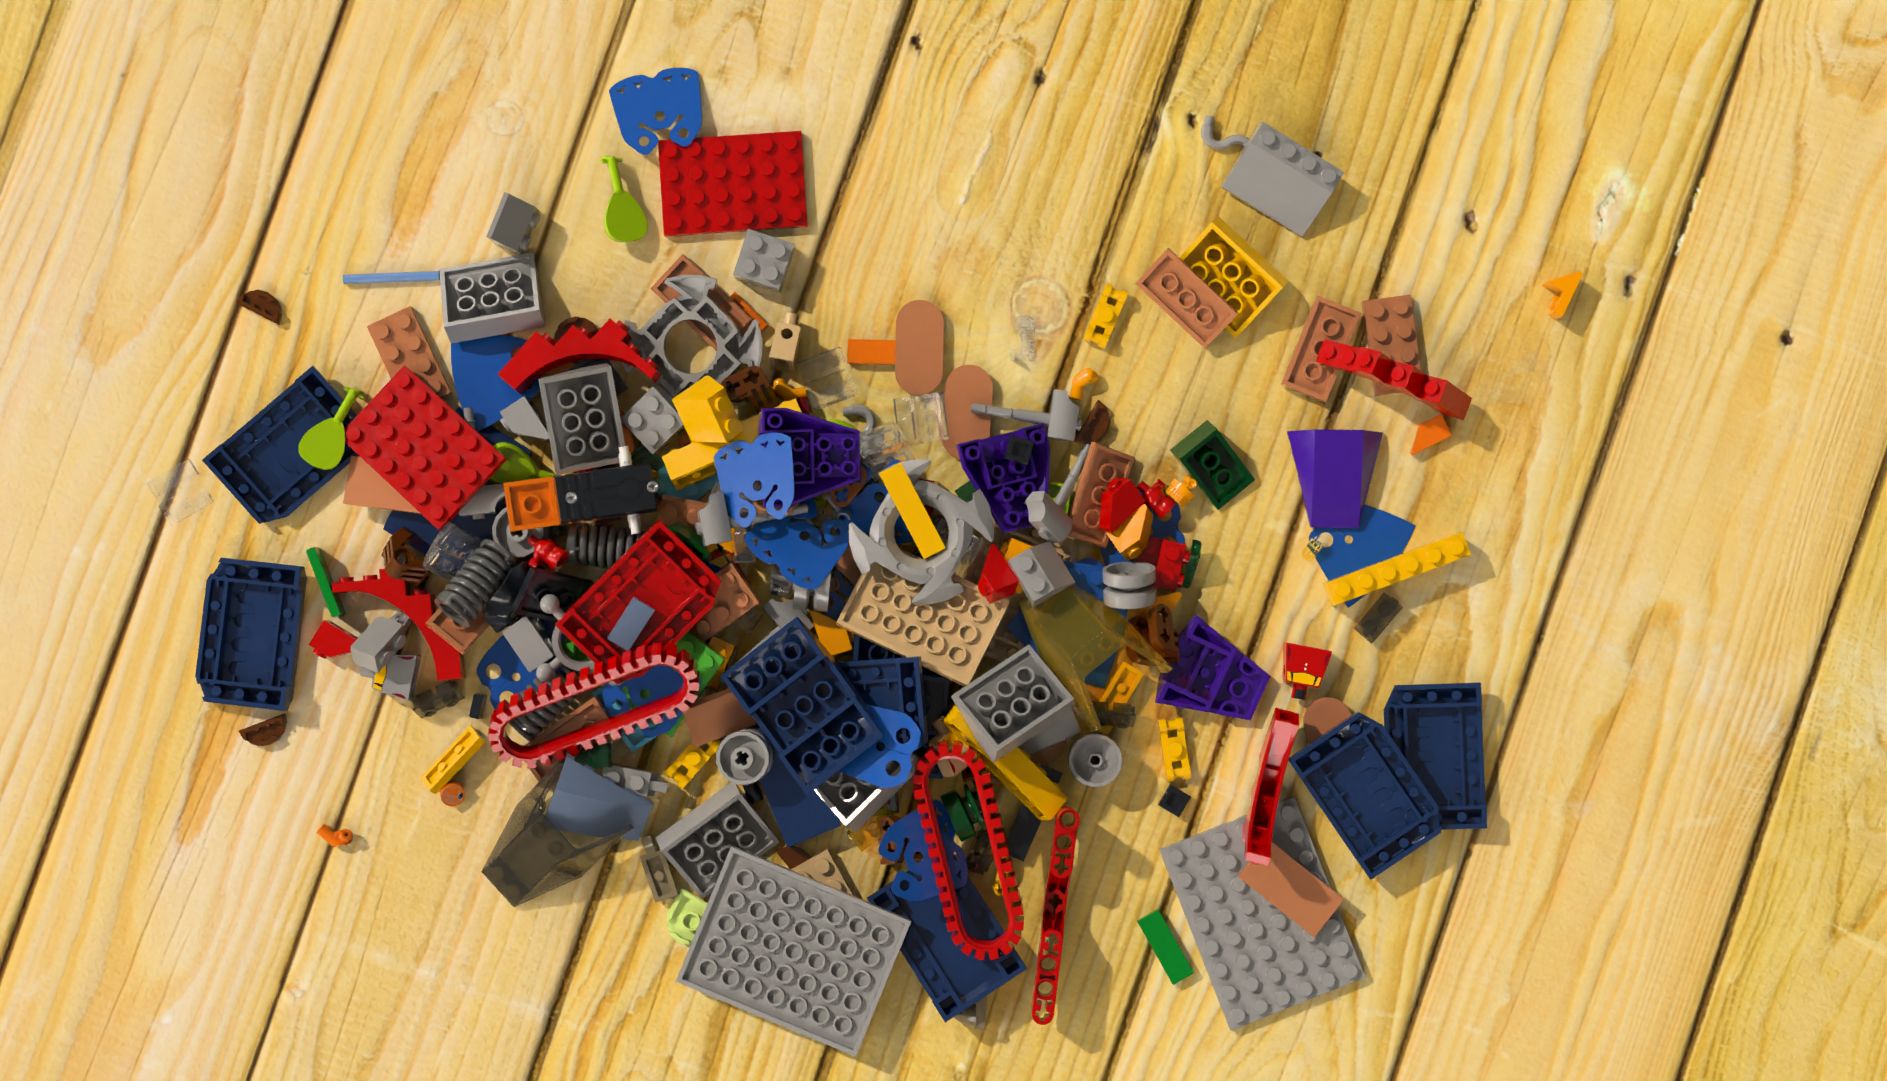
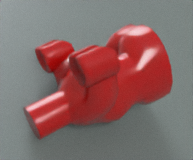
[1136,479,1176,519]
[527,535,569,572]

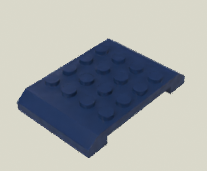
[867,854,1028,1023]

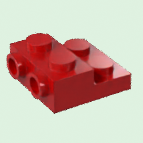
[1132,536,1190,592]

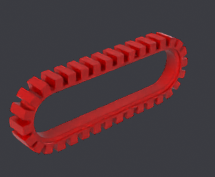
[488,642,699,768]
[913,740,1024,960]

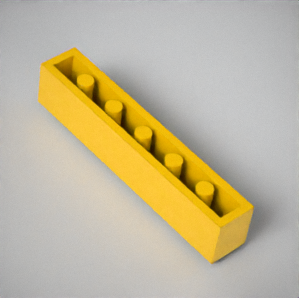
[662,398,802,491]
[1322,532,1471,606]
[941,704,1068,820]

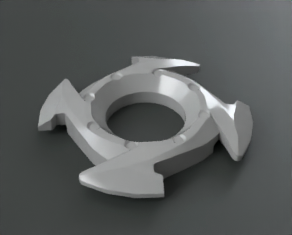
[623,275,763,397]
[849,459,994,605]

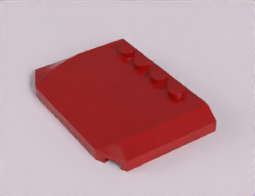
[555,520,722,685]

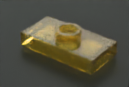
[847,804,895,852]

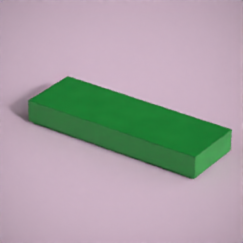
[306,547,346,618]
[1137,909,1194,985]

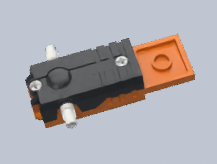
[503,446,662,534]

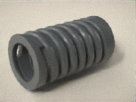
[566,522,646,569]
[434,539,518,628]
[509,665,581,742]

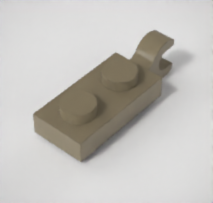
[640,834,679,903]

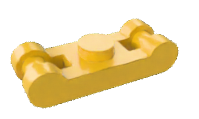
[1082,283,1129,349]
[1158,716,1191,782]
[664,739,722,789]

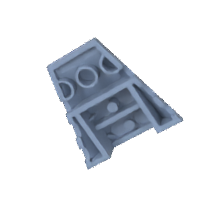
[540,754,653,841]

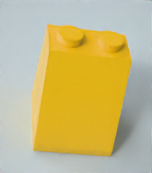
[672,376,743,443]

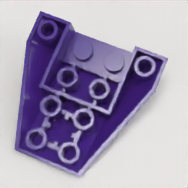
[758,408,860,507]
[956,423,1050,533]

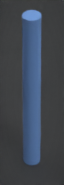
[343,271,440,284]

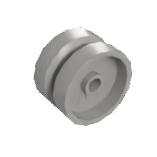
[492,507,553,558]
[1102,562,1157,609]
[793,570,832,612]
[716,729,774,785]
[1067,732,1122,787]

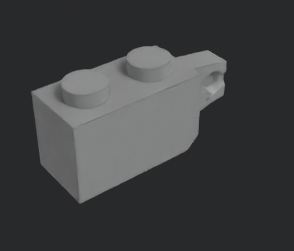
[350,611,412,673]
[601,762,670,797]

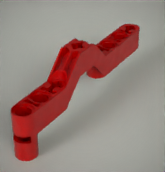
[1031,806,1080,1025]

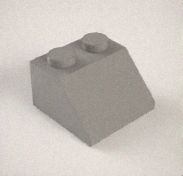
[486,192,540,255]
[500,396,550,442]
[1008,541,1075,607]

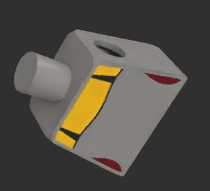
[360,655,421,701]

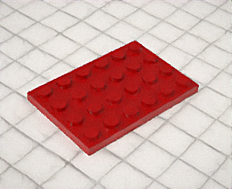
[658,131,808,237]
[344,365,507,531]

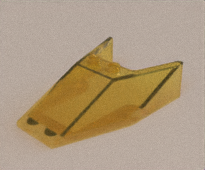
[1019,584,1173,732]

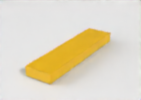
[879,462,946,559]

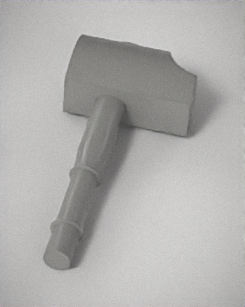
[970,389,1082,442]
[459,407,505,520]
[1025,444,1090,543]
[695,492,808,546]
[718,599,814,685]

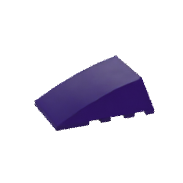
[1287,429,1383,528]
[1155,614,1271,720]

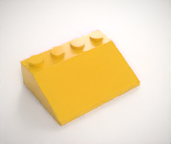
[1180,216,1288,338]

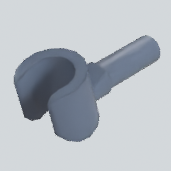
[825,494,852,523]

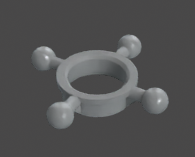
[536,594,623,686]

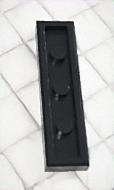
[1006,764,1063,862]

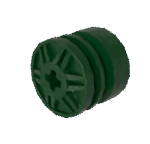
[940,780,997,842]

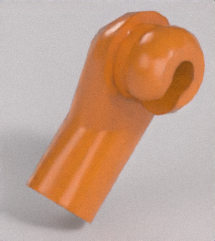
[316,824,353,847]

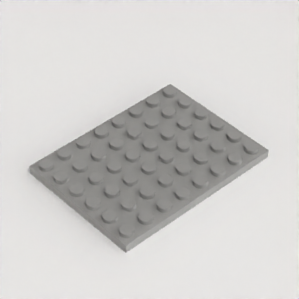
[1159,796,1365,1031]
[676,845,912,1057]

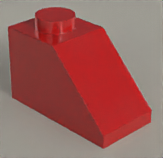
[1099,478,1146,533]
[978,543,1019,604]
[309,620,358,659]

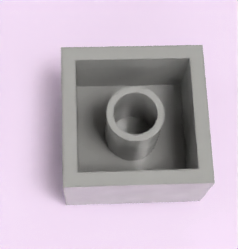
[733,229,795,293]
[620,384,685,454]
[502,616,556,673]

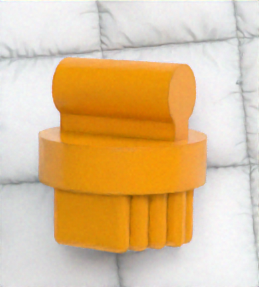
[1165,475,1197,507]

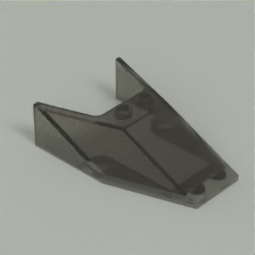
[481,758,634,907]

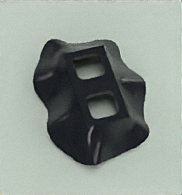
[484,561,545,633]

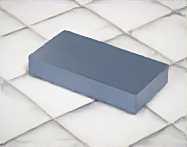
[607,596,655,651]

